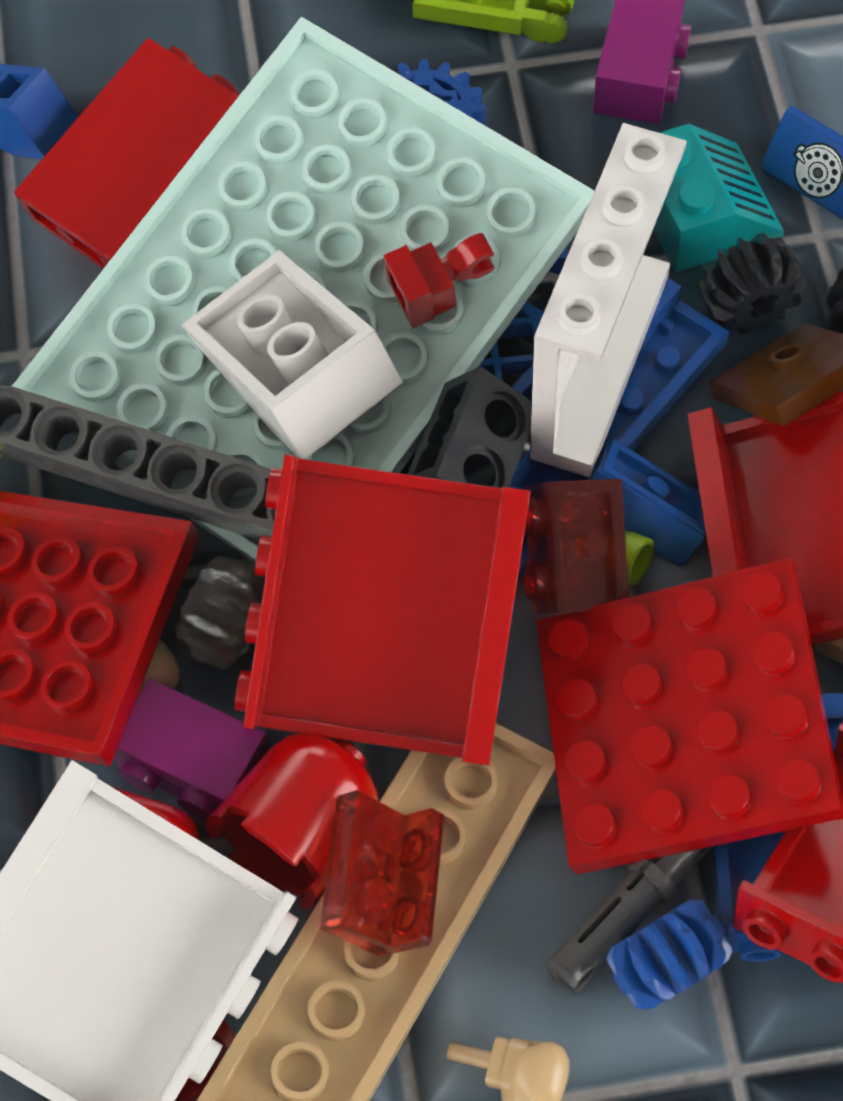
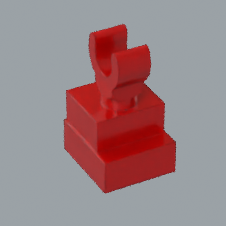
[383,233,495,329]

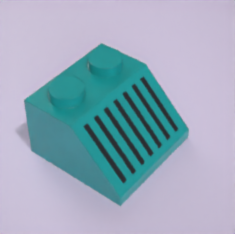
[653,124,784,273]

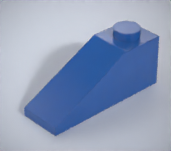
[0,64,79,159]

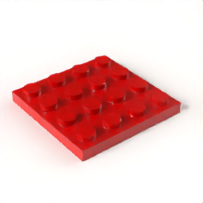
[0,491,200,767]
[536,557,843,875]

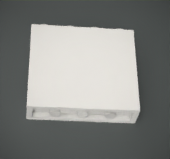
[530,123,687,478]
[0,760,299,1101]

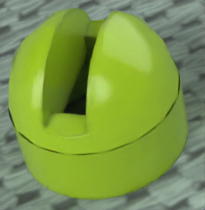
[601,530,654,586]

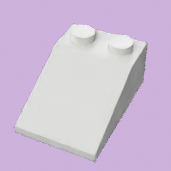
[181,250,403,459]

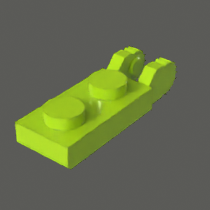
[412,0,575,44]

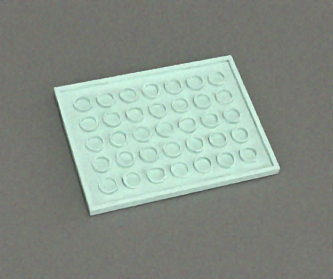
[12,17,594,564]

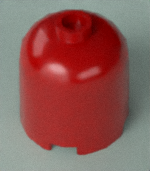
[206,733,378,910]

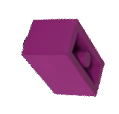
[593,0,692,125]
[114,678,270,820]

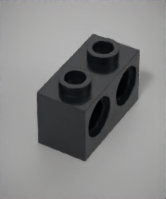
[407,366,532,489]

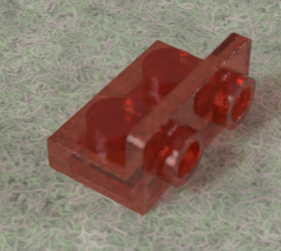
[523,479,629,614]
[320,790,444,957]

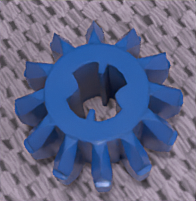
[606,900,733,1009]

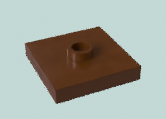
[708,323,843,426]

